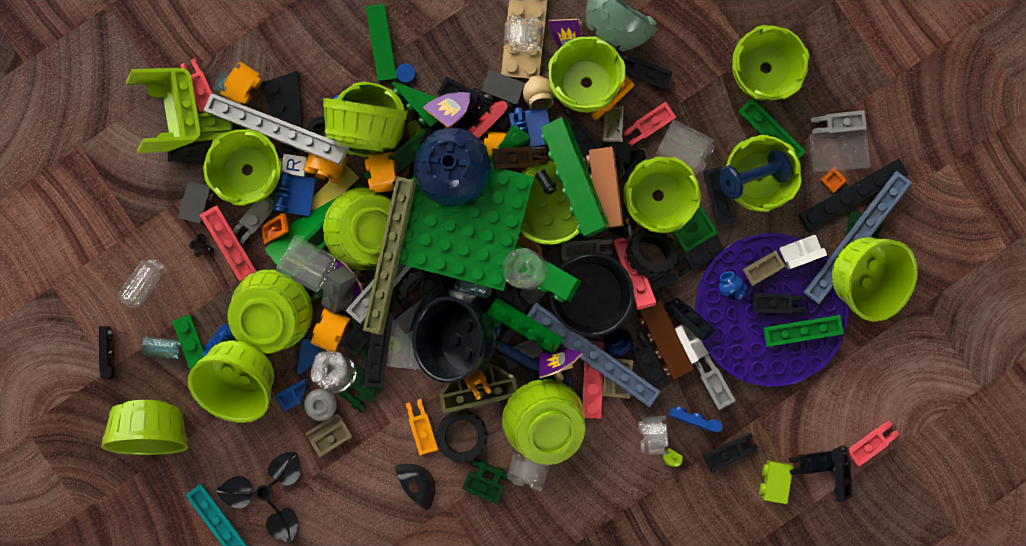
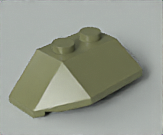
[439,363,518,414]

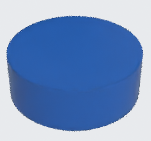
[396,63,416,83]

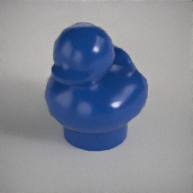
[719,271,747,299]

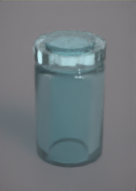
[455,279,492,299]
[142,336,180,359]

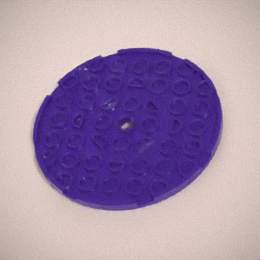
[695,233,849,386]

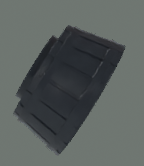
[550,252,634,337]
[412,297,497,383]

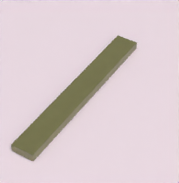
[363,176,417,335]

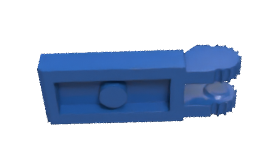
[668,406,723,433]

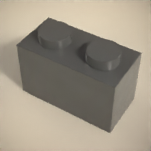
[481,69,525,108]
[177,181,215,225]
[321,266,357,314]

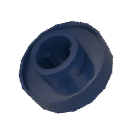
[604,329,633,356]

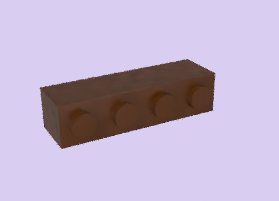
[637,300,694,379]

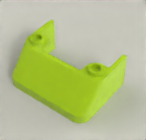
[126,68,201,153]

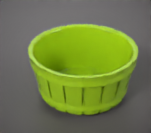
[323,98,408,152]
[520,161,580,245]
[323,188,392,270]
[832,237,918,322]
[228,270,313,354]
[188,341,274,423]
[502,379,585,465]
[101,400,189,455]

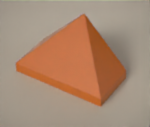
[261,213,290,244]

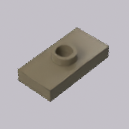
[603,106,624,144]
[742,250,786,286]

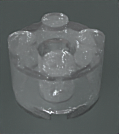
[503,16,543,53]
[503,248,547,290]
[311,350,356,393]
[639,415,669,456]
[507,453,551,491]

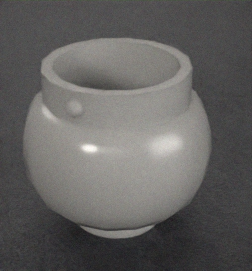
[304,389,337,421]

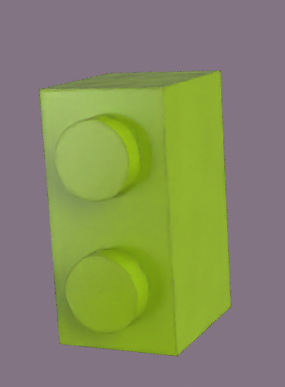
[759,460,793,504]

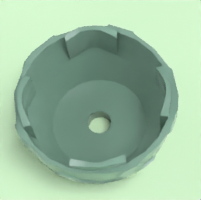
[585,0,658,51]

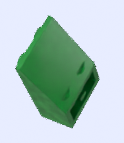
[392,82,442,130]

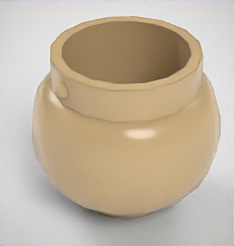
[523,76,555,110]

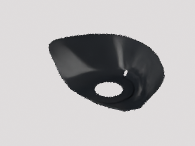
[395,464,435,510]

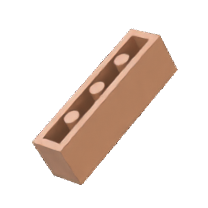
[586,147,624,228]

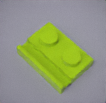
[195,113,233,142]

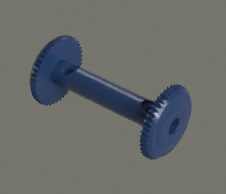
[720,150,791,199]
[495,327,547,381]

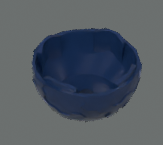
[413,128,492,206]

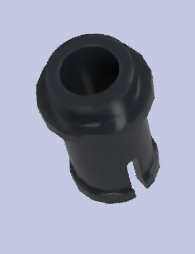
[534,169,557,195]

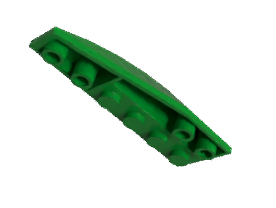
[264,184,365,277]

